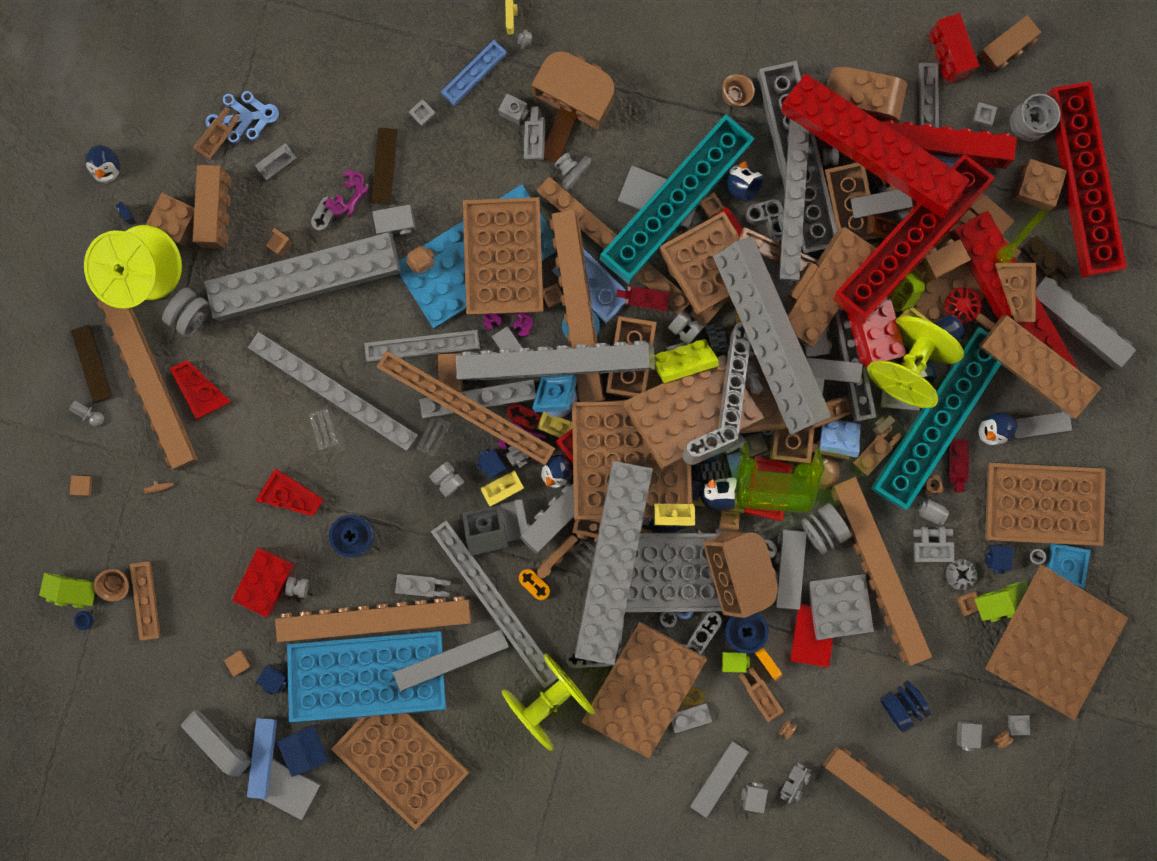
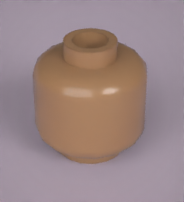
[406,246,435,274]

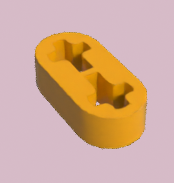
[519,569,550,600]
[754,647,783,681]

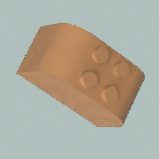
[531,52,614,130]
[826,67,907,123]
[702,531,778,618]

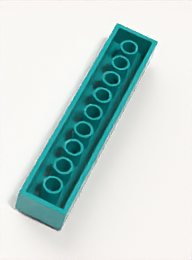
[599,114,755,284]
[871,327,1001,510]

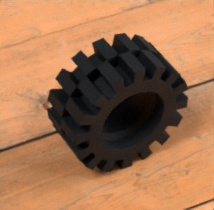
[705,322,728,358]
[693,463,729,481]

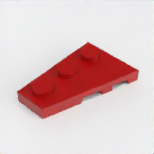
[170,360,232,420]
[255,468,325,516]

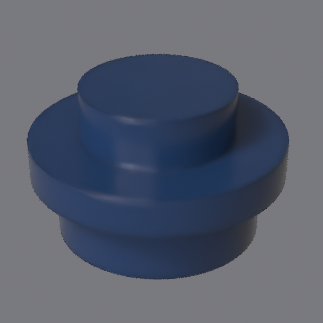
[74,611,94,630]

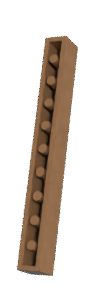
[550,210,606,402]
[97,299,198,470]
[830,477,932,666]
[275,596,472,642]
[822,746,995,861]

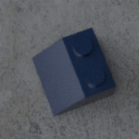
[277,725,329,777]

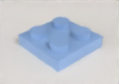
[819,420,861,457]

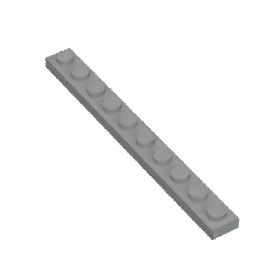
[779,119,809,282]
[248,332,418,451]
[431,520,558,688]

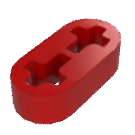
[507,404,541,430]

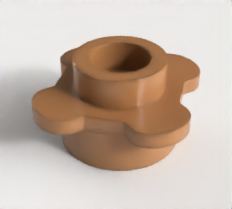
[924,475,944,496]

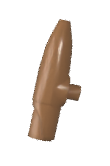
[144,481,174,494]

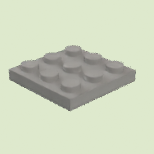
[808,574,874,640]

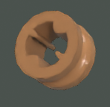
[779,720,797,739]
[993,731,1014,749]

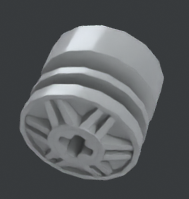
[1010,93,1061,142]
[801,503,851,555]

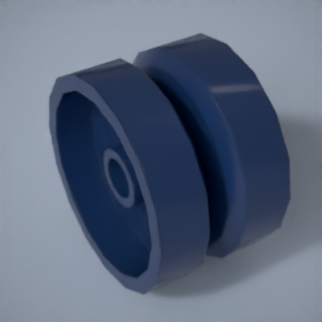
[329,515,375,557]
[723,613,769,654]

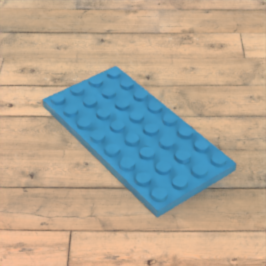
[399,185,557,329]
[287,631,446,723]

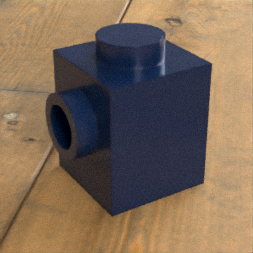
[477,448,507,479]
[985,545,1014,574]
[256,664,288,695]

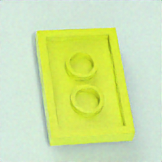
[654,339,719,383]

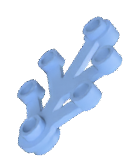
[206,91,279,143]

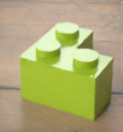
[39,573,95,608]
[974,580,1028,622]

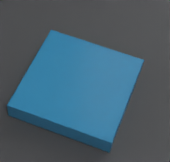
[532,374,578,412]
[1047,543,1091,588]

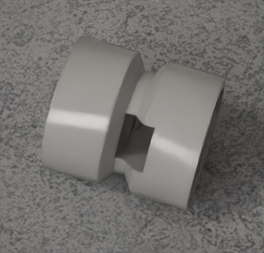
[668,310,704,345]
[429,461,465,498]

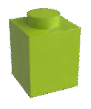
[721,651,750,673]

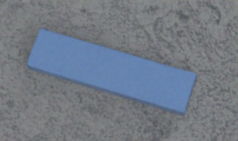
[441,40,508,107]
[247,718,277,799]

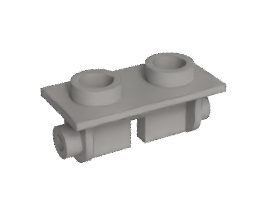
[255,143,297,181]
[780,763,812,804]

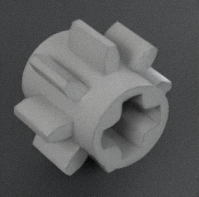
[506,446,529,468]

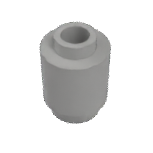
[918,499,949,524]

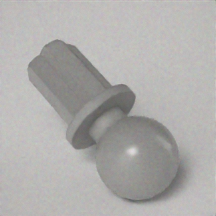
[745,364,763,394]
[69,401,104,427]

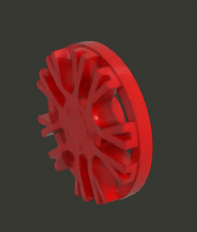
[944,287,982,324]

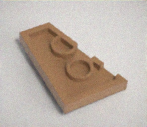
[995,263,1036,322]

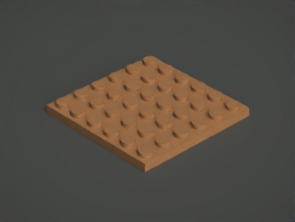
[572,401,692,520]
[985,565,1128,720]

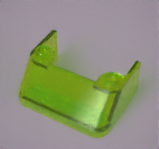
[736,442,825,513]

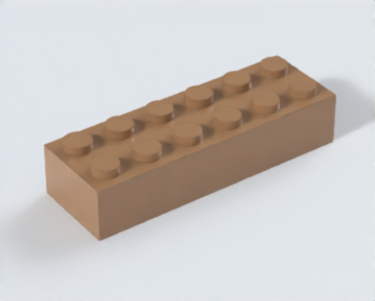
[786,227,876,347]
[978,315,1101,419]

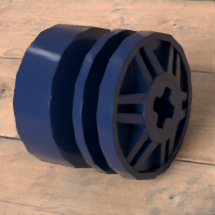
[880,680,931,733]

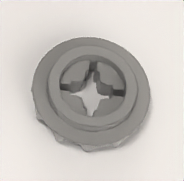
[946,559,977,590]

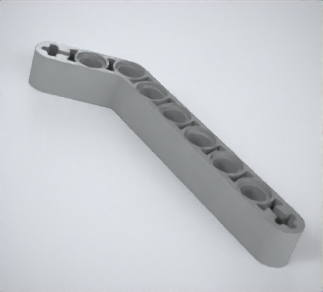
[682,322,750,465]
[566,611,721,668]

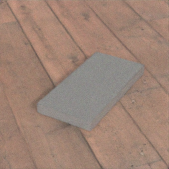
[618,166,697,229]

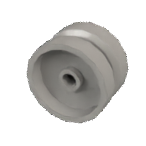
[162,288,210,337]

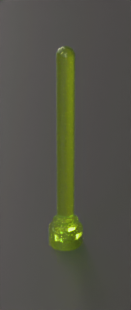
[997,209,1047,263]

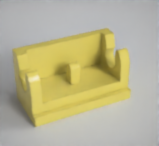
[481,470,524,507]
[654,503,695,526]

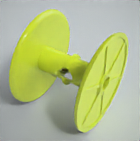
[84,225,182,309]
[867,316,964,408]
[501,653,596,751]

